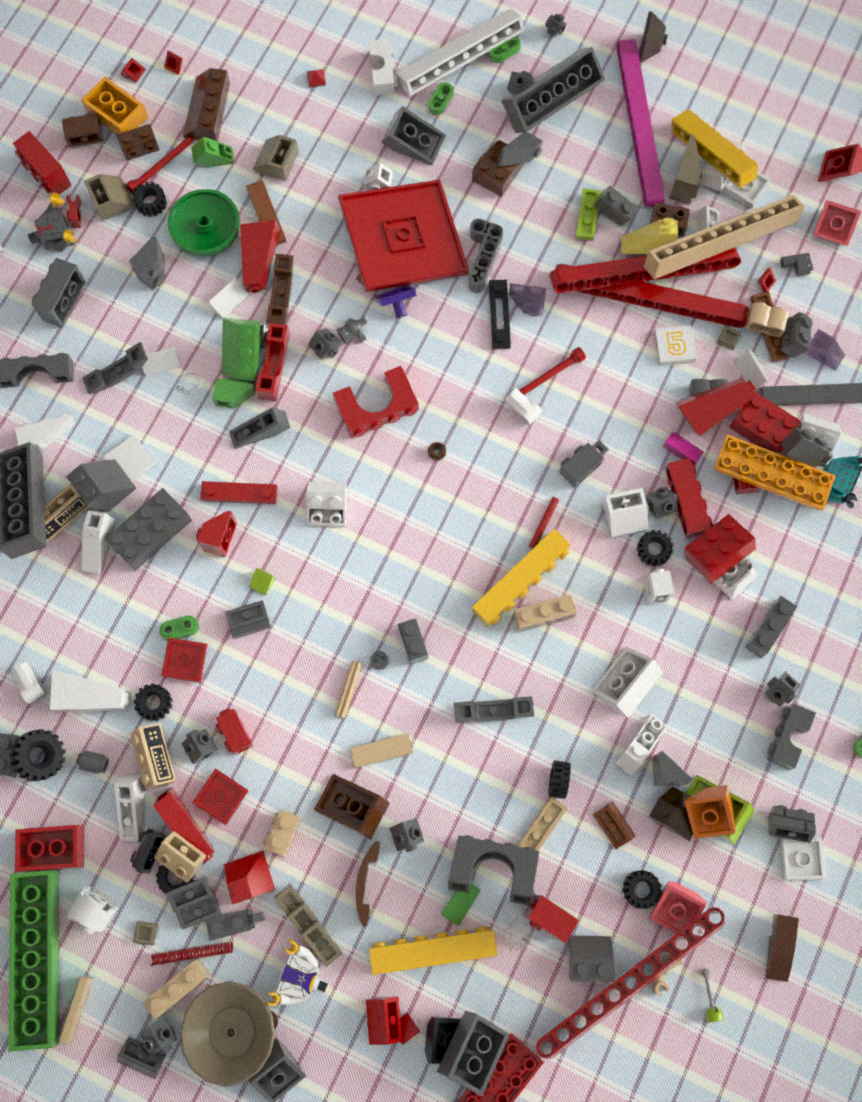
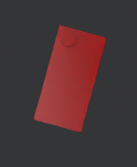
[522,894,579,943]

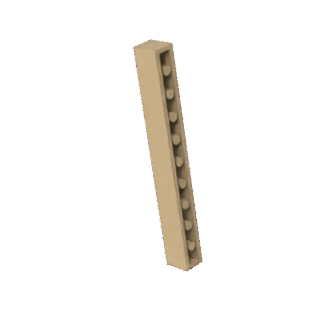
[644,195,805,279]

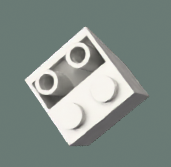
[798,413,841,466]
[306,482,347,526]
[602,488,649,538]

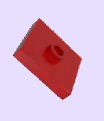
[161,637,208,682]
[192,768,249,825]

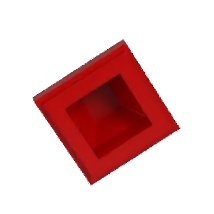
[164,50,183,75]
[307,69,326,87]
[758,268,776,293]

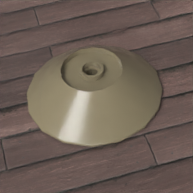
[180,981,275,1087]

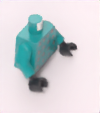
[816,456,862,508]

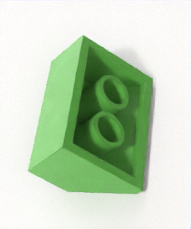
[222,318,260,381]

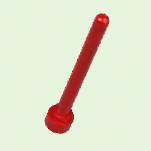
[125,137,193,195]
[519,347,586,395]

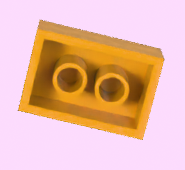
[81,76,148,135]

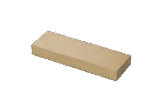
[350,733,413,768]
[516,797,568,851]
[59,976,93,1044]

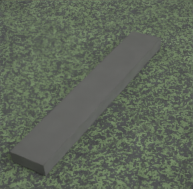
[760,383,862,406]

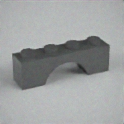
[0,353,74,388]

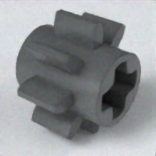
[545,13,566,36]

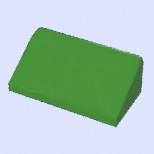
[441,884,480,926]

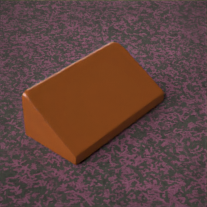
[593,802,636,849]

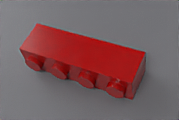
[665,458,713,539]

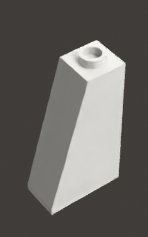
[50,670,130,713]

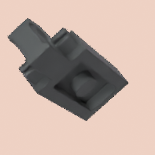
[206,909,265,941]

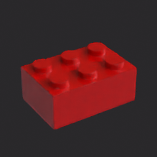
[12,131,72,194]
[729,391,802,454]
[684,514,756,584]
[15,825,84,872]

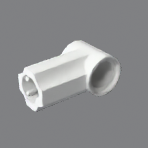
[504,388,542,426]
[12,662,47,704]

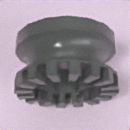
[370,651,388,670]

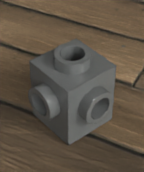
[507,71,533,94]
[308,328,341,359]
[646,487,678,519]
[765,671,800,707]
[181,729,217,764]
[390,818,425,852]
[139,1017,178,1056]

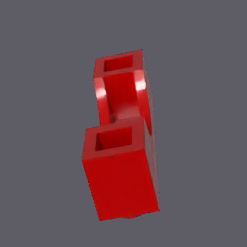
[255,323,290,402]

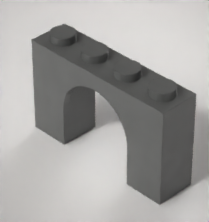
[448,835,539,906]

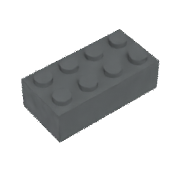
[105,488,192,571]

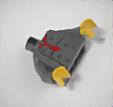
[28,193,76,252]

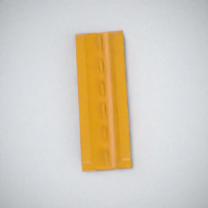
[714,434,835,510]

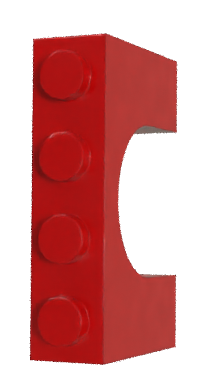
[333,366,419,438]

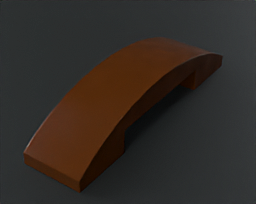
[266,254,294,325]
[356,841,380,927]

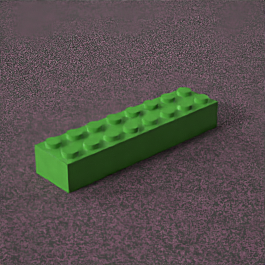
[8,871,59,1052]

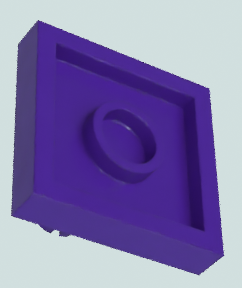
[375,285,417,319]

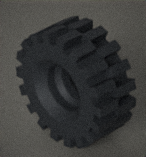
[9,729,66,782]

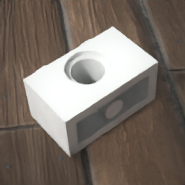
[644,569,674,605]

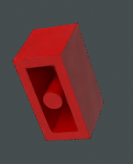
[366,996,402,1045]

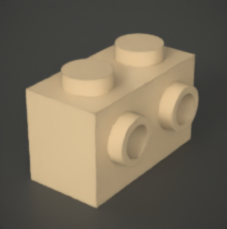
[264,810,302,857]
[154,831,206,883]

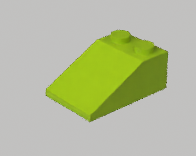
[686,775,755,845]

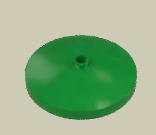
[168,189,240,257]

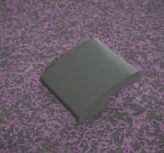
[166,876,222,930]

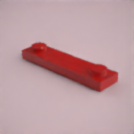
[200,481,278,504]

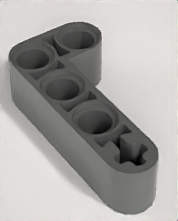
[468,219,503,293]

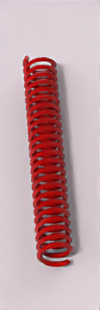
[150,941,233,966]

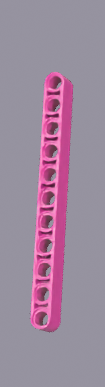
[617,39,665,207]

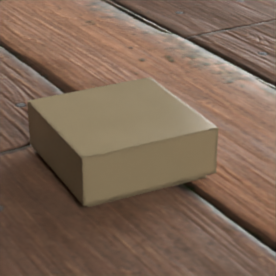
[716,326,741,350]
[133,921,159,945]

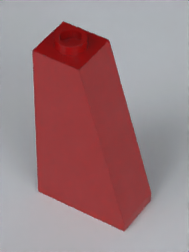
[240,220,280,293]
[675,378,756,436]
[153,787,214,864]

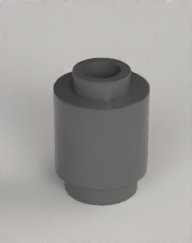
[76,750,109,774]

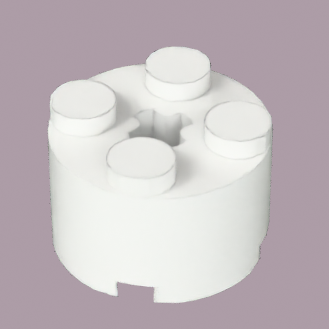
[66,886,118,934]

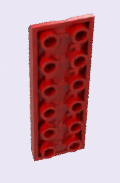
[457,1033,544,1102]

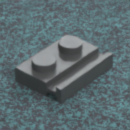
[225,600,271,639]

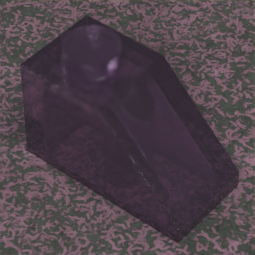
[509,283,546,316]
[804,329,845,371]

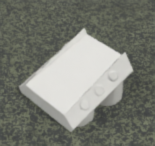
[713,559,758,599]

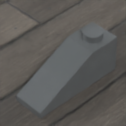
[496,132,543,167]
[229,407,291,449]

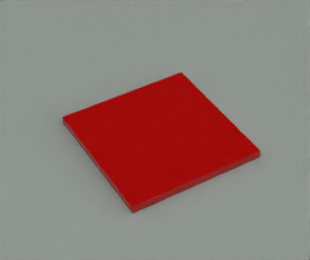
[338,179,469,292]

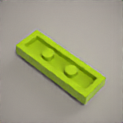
[576,188,601,241]

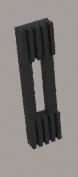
[489,279,511,349]

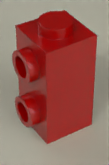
[215,708,254,755]

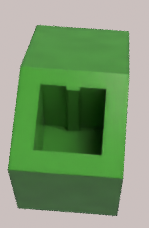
[191,136,235,168]
[212,378,256,409]

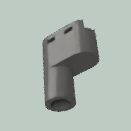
[780,253,813,276]

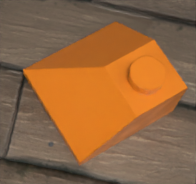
[684,785,736,839]

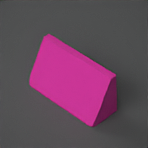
[663,432,704,465]

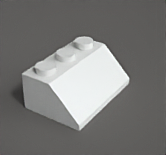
[591,647,664,718]

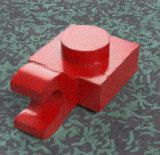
[66,195,81,228]

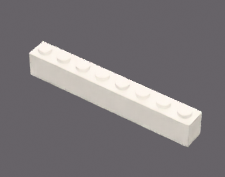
[396,8,524,96]

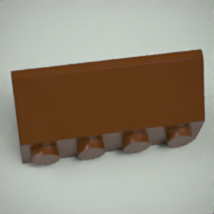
[183,68,230,142]

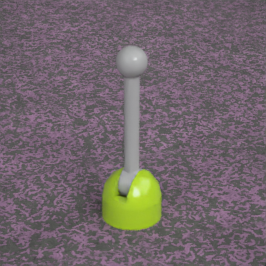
[701,968,724,1023]

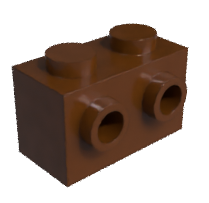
[62,113,104,147]
[117,124,160,161]
[650,203,690,237]

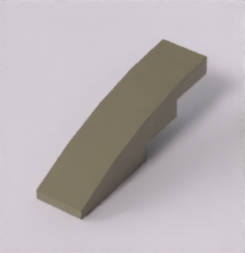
[274,884,343,967]

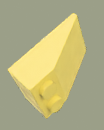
[621,218,678,254]

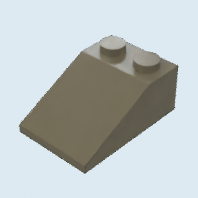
[669,134,703,204]

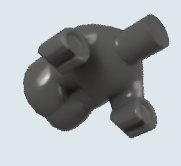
[336,317,367,345]

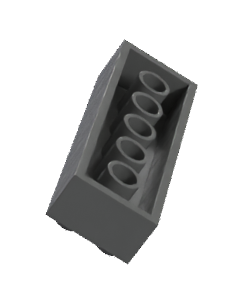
[501,47,605,133]
[0,442,47,559]

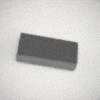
[117,1037,166,1079]

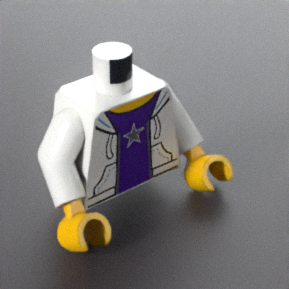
[265,938,329,1006]

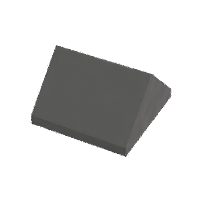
[652,751,693,786]

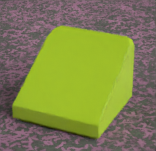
[249,568,275,595]

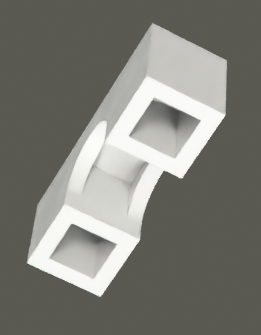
[369,39,398,96]

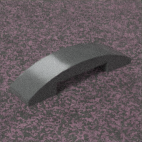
[83,342,148,394]
[453,696,534,723]

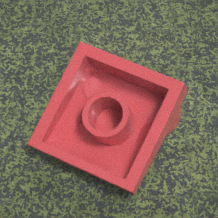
[813,200,861,246]
[649,881,707,933]

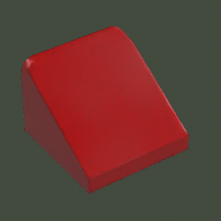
[120,57,146,82]
[400,1013,420,1045]

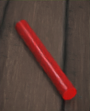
[529,497,559,549]

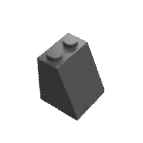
[66,459,136,512]

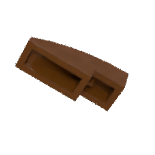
[766,914,799,982]

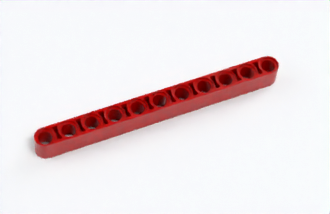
[549,247,741,293]
[555,264,749,328]
[536,907,725,1059]

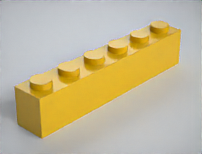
[671,109,758,188]
[472,529,571,627]
[369,926,497,975]

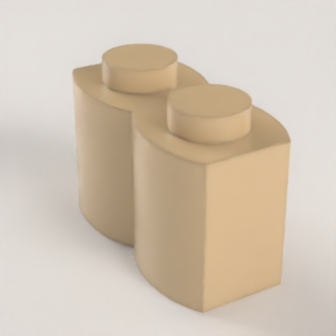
[745,302,789,337]

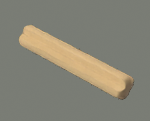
[335,661,362,718]

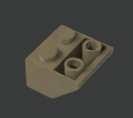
[253,135,299,181]
[84,174,135,221]

